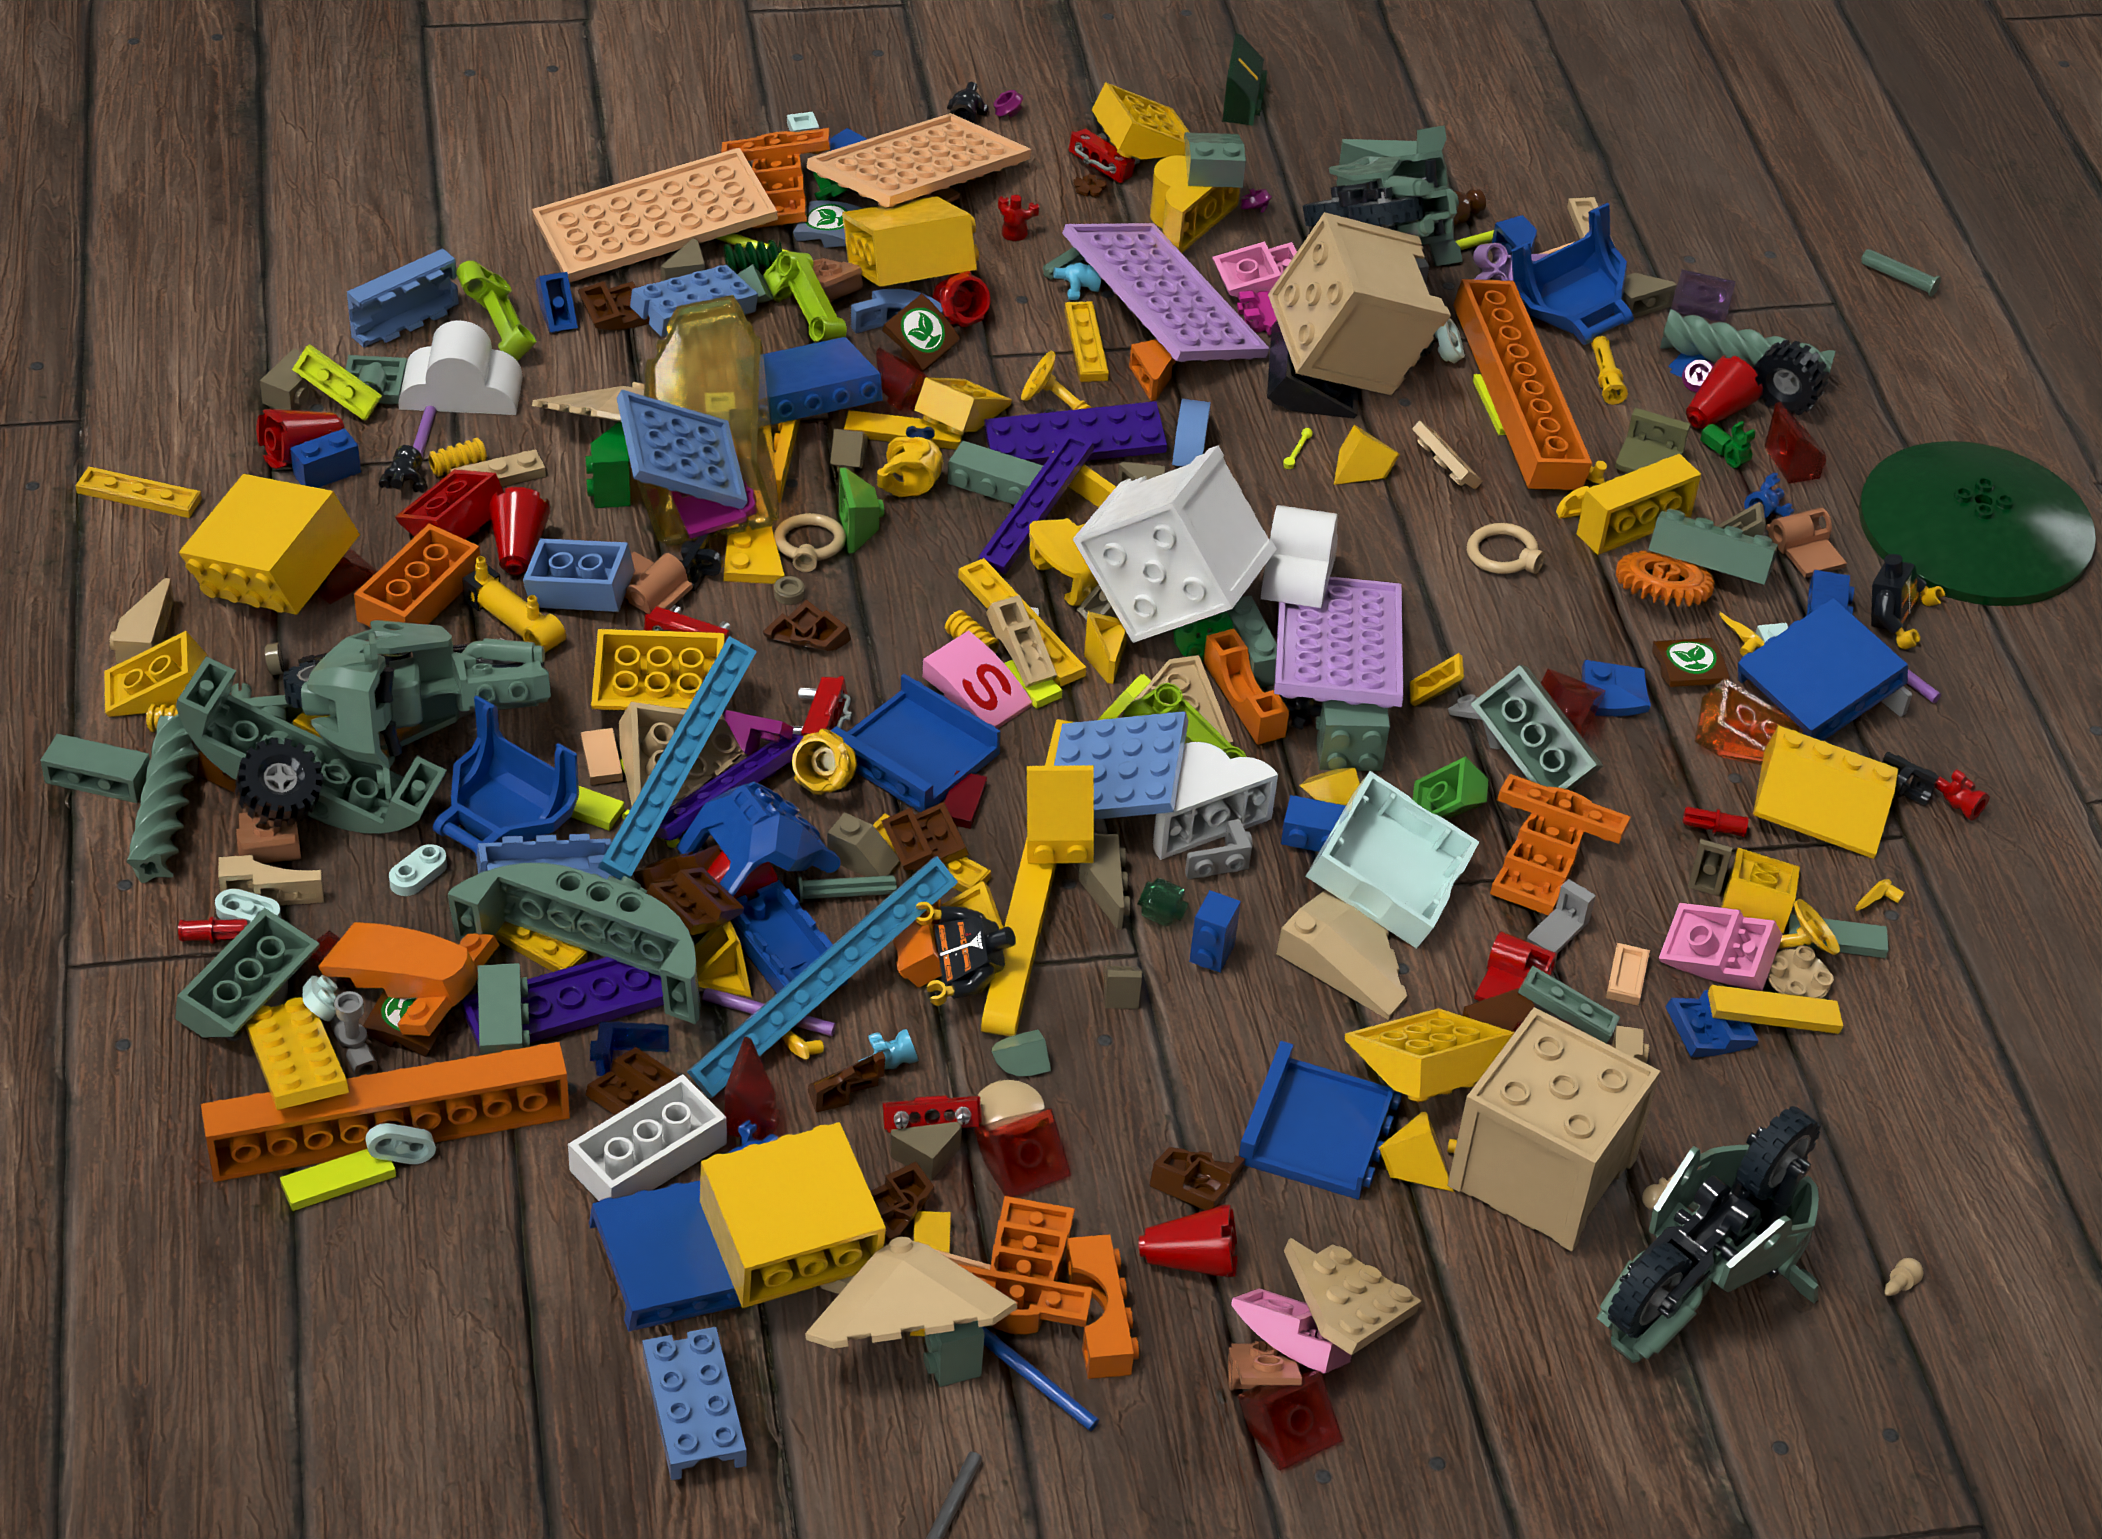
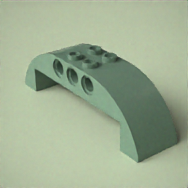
[176,656,447,833]
[448,863,701,1024]

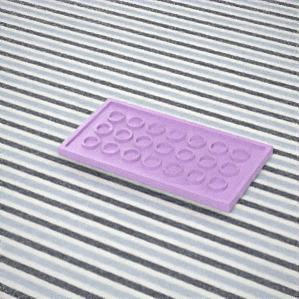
[1062,223,1270,362]
[1274,577,1403,708]

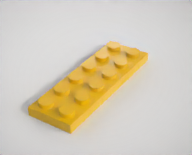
[245,997,349,1110]

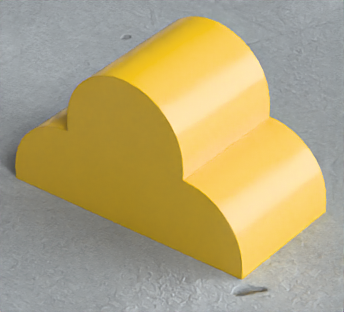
[1150,155,1240,253]

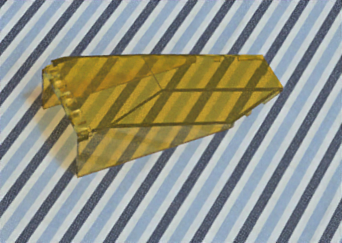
[638,295,779,547]

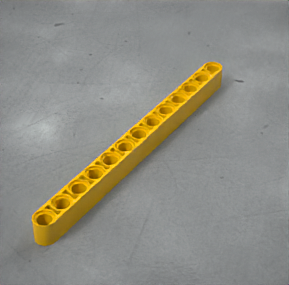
[981,719,1073,1037]

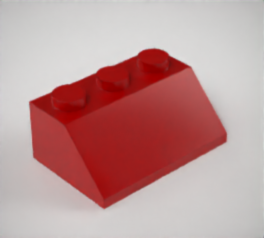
[395,469,504,539]

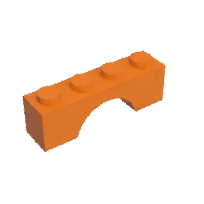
[1203,628,1289,745]
[1065,1234,1139,1379]

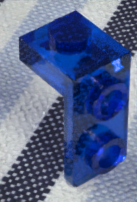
[590,1021,670,1076]

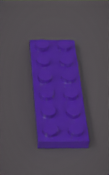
[984,401,1167,465]
[461,957,664,1051]

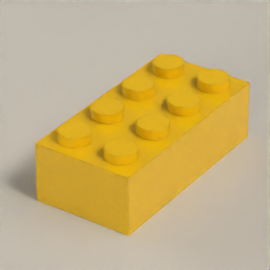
[1576,453,1701,555]

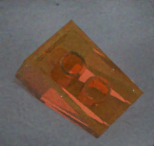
[1695,678,1799,765]

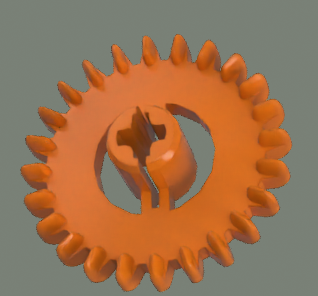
[1615,551,1715,607]

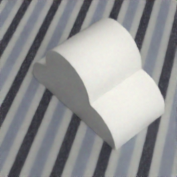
[398,321,523,415]
[1261,505,1338,608]
[1153,742,1278,860]

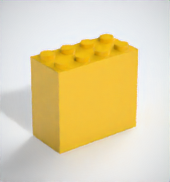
[842,196,979,287]
[178,474,360,615]
[700,1122,886,1308]

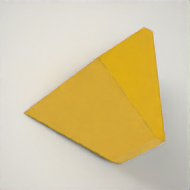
[1334,425,1400,485]
[1084,611,1127,684]
[1299,768,1360,806]
[694,921,752,998]
[1379,1112,1454,1192]

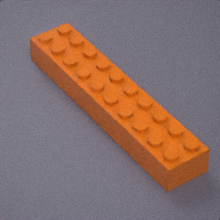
[1453,279,1592,490]
[201,1042,570,1182]

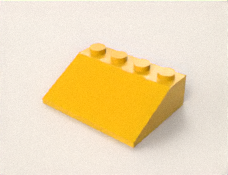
[1092,82,1190,159]
[591,629,725,710]
[1753,725,1898,859]
[1345,1008,1515,1101]

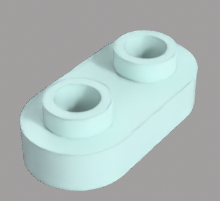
[1435,318,1465,363]
[389,844,447,896]
[215,889,281,924]
[303,975,338,1021]
[365,1123,436,1164]

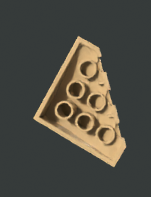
[532,382,658,422]
[619,702,746,807]
[1276,890,1407,1020]
[805,1237,1017,1349]

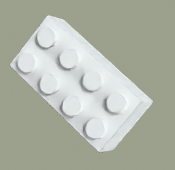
[568,1074,727,1201]

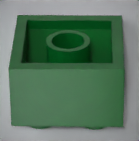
[585,422,631,508]

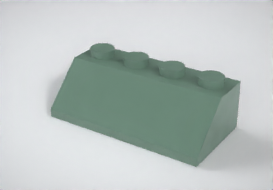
[1648,509,1778,585]
[1471,665,1604,791]
[175,908,320,1037]

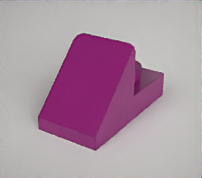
[723,710,794,756]

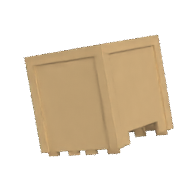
[1268,212,1450,396]
[1447,1007,1660,1251]

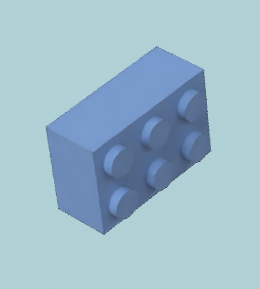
[523,538,635,612]

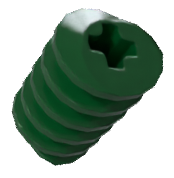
[724,239,782,274]

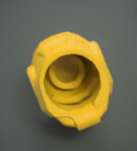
[877,437,943,497]
[792,728,857,795]

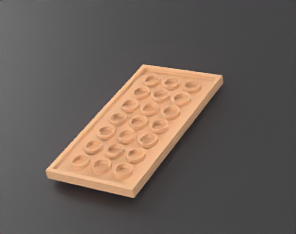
[807,113,1031,207]
[532,148,778,283]

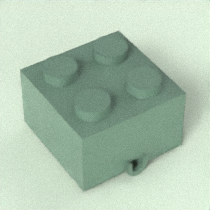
[1316,700,1390,771]

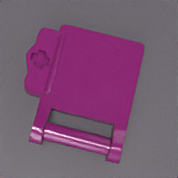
[669,481,758,538]

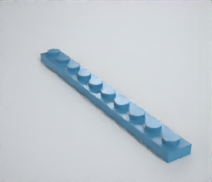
[598,636,757,880]
[687,856,958,1098]

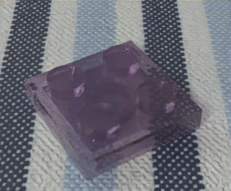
[1671,269,1736,322]

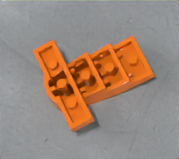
[721,128,831,229]
[1490,773,1631,915]
[318,922,499,1036]
[958,1196,1093,1335]

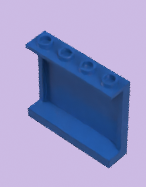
[737,337,883,424]
[1738,598,1908,741]
[830,674,1000,812]
[1239,1041,1403,1200]
[589,1180,741,1332]

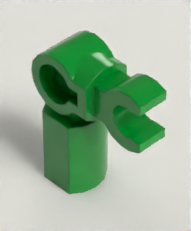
[1700,421,1756,468]

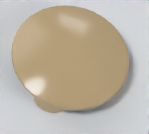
[1767,945,1834,999]
[978,1080,1044,1141]

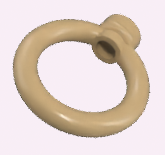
[774,513,846,572]
[1467,523,1545,574]

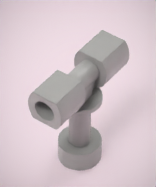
[330,991,378,1077]

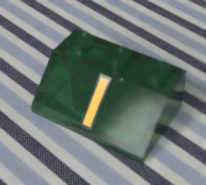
[1222,33,1268,126]

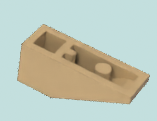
[110,578,174,663]

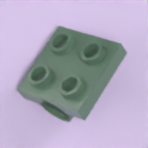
[345,355,407,404]

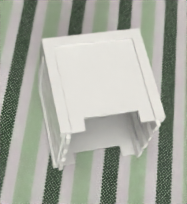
[1073,445,1277,643]

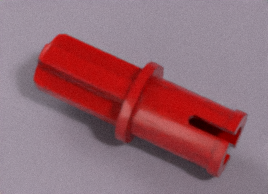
[1682,807,1749,837]
[178,917,248,944]

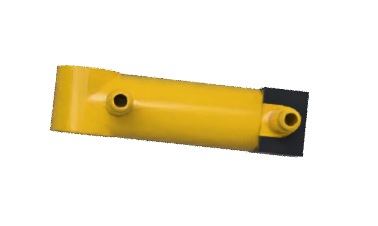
[462,556,567,653]

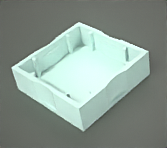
[1305,771,1479,949]

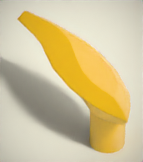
[1587,461,1607,484]
[1719,612,1765,656]
[1855,879,1905,911]
[782,1030,824,1060]

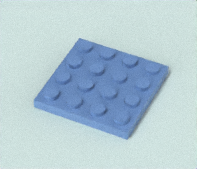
[617,389,748,509]
[1054,711,1189,820]

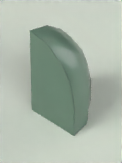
[737,264,773,304]
[992,1029,1051,1076]

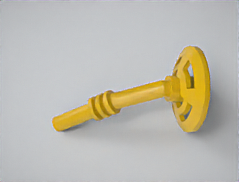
[1021,350,1091,410]
[1778,899,1840,955]

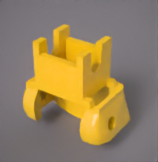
[1029,518,1098,606]

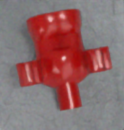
[998,195,1039,241]
[1935,769,1990,821]

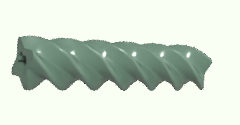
[1660,309,1836,381]
[126,714,199,883]

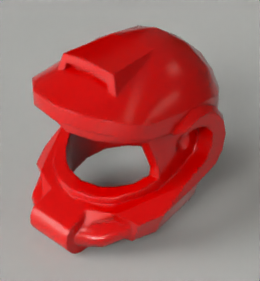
[932,271,990,327]

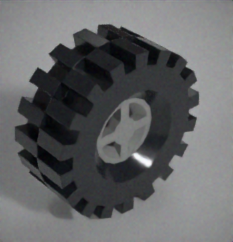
[1753,340,1829,416]
[235,738,323,827]

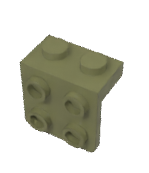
[1615,408,1691,473]

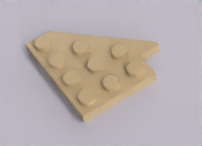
[1120,655,1234,746]
[1284,1238,1422,1355]

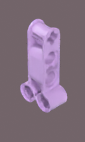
[1473,243,1549,281]

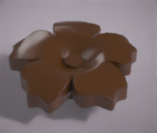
[1073,173,1106,197]

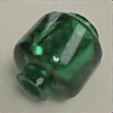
[1137,878,1189,926]

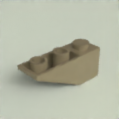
[1078,834,1130,930]

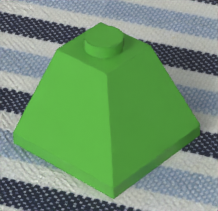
[839,468,884,553]
[1412,756,1489,819]

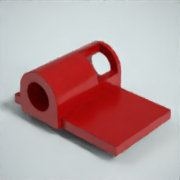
[1474,931,1557,1002]

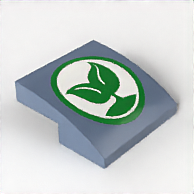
[793,200,863,248]

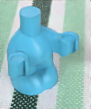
[1053,263,1101,300]
[858,1029,919,1069]

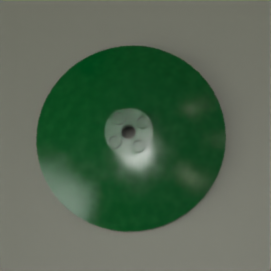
[1859,441,2096,606]

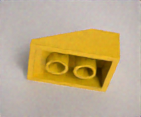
[914,377,1012,435]
[104,631,208,717]
[1027,765,1094,864]
[1721,847,1800,933]

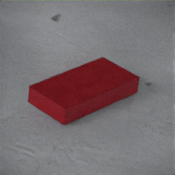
[944,770,987,829]

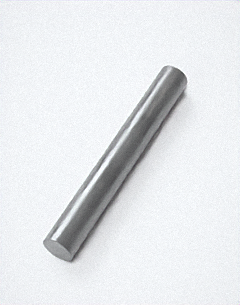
[926,1451,982,1539]

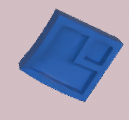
[1582,660,1651,716]

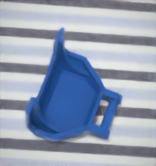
[1511,203,1634,345]
[433,696,579,857]
[676,781,841,897]

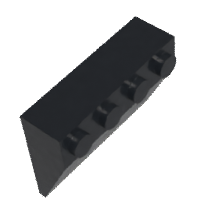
[1267,320,1359,419]

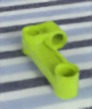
[763,251,847,342]
[456,261,537,362]
[1122,683,1247,759]

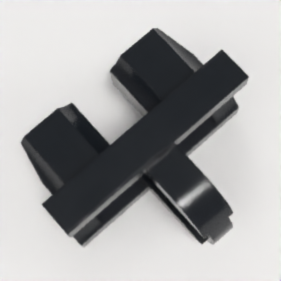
[679,533,724,591]
[1882,752,1940,806]

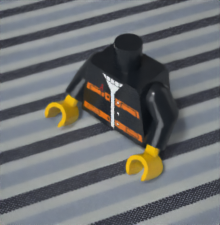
[1871,554,1945,649]
[916,902,1016,1006]

